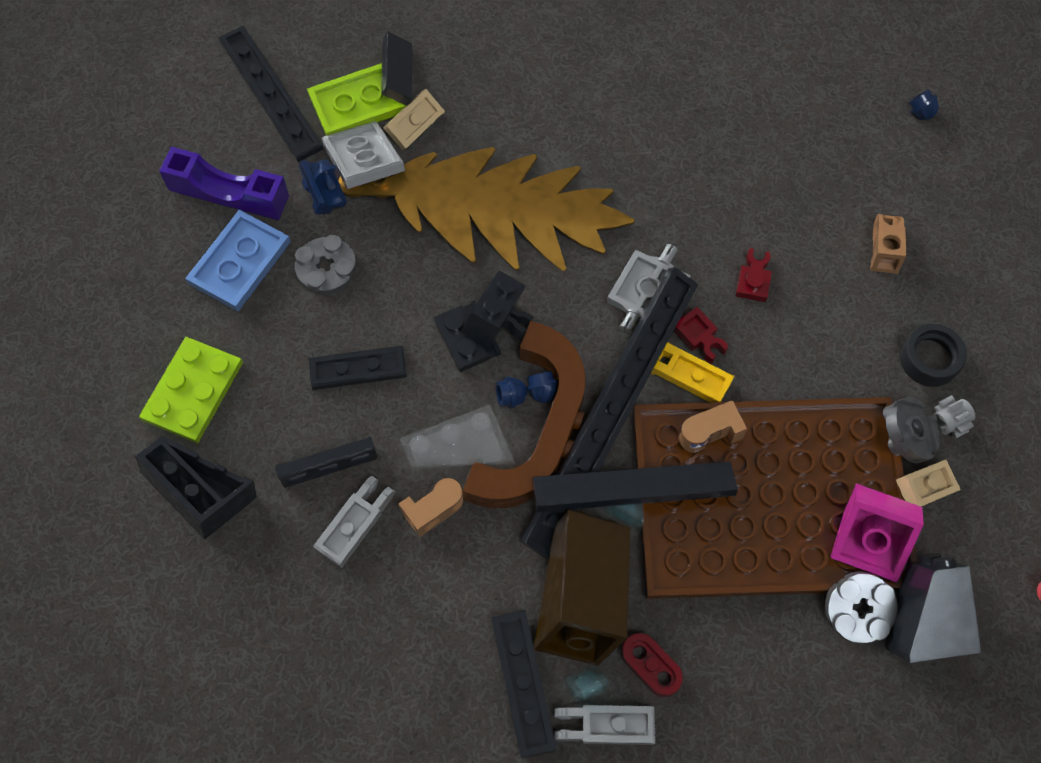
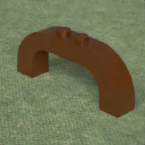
[462,321,585,508]

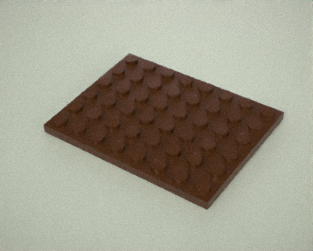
[633,397,918,599]

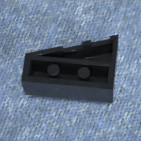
[135,436,257,540]

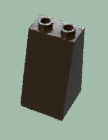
[534,510,631,666]

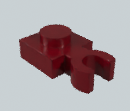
[735,248,772,302]
[674,306,728,364]

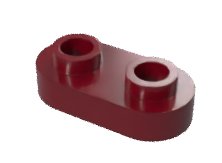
[622,633,683,697]

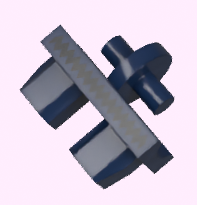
[299,159,347,214]

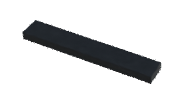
[218,26,324,162]
[532,462,738,512]

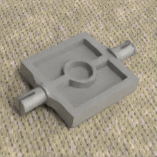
[607,244,690,334]

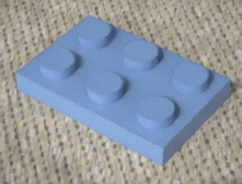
[185,210,291,312]

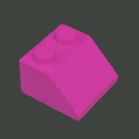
[831,484,924,582]

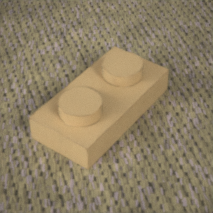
[383,89,445,150]
[896,460,961,506]

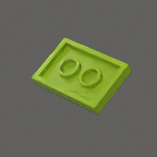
[307,63,407,136]
[139,337,243,444]

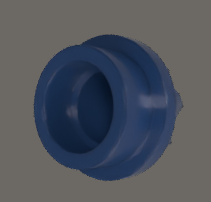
[908,89,939,120]
[526,371,558,403]
[496,377,527,409]

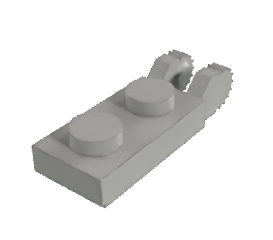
[313,476,395,568]
[554,705,655,745]

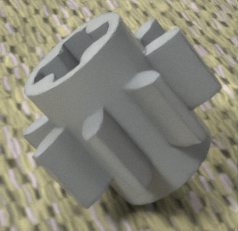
[933,395,975,438]

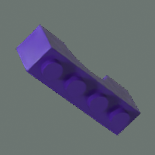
[159,147,289,220]

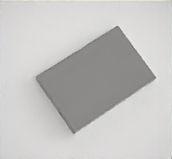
[322,121,405,189]

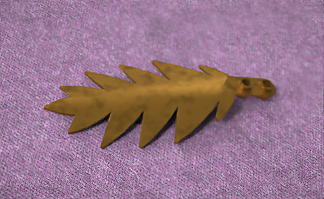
[338,147,635,271]

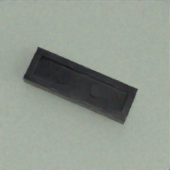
[381,32,412,105]
[309,345,407,390]
[275,437,377,488]

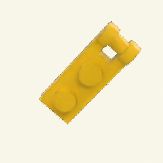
[651,342,734,403]

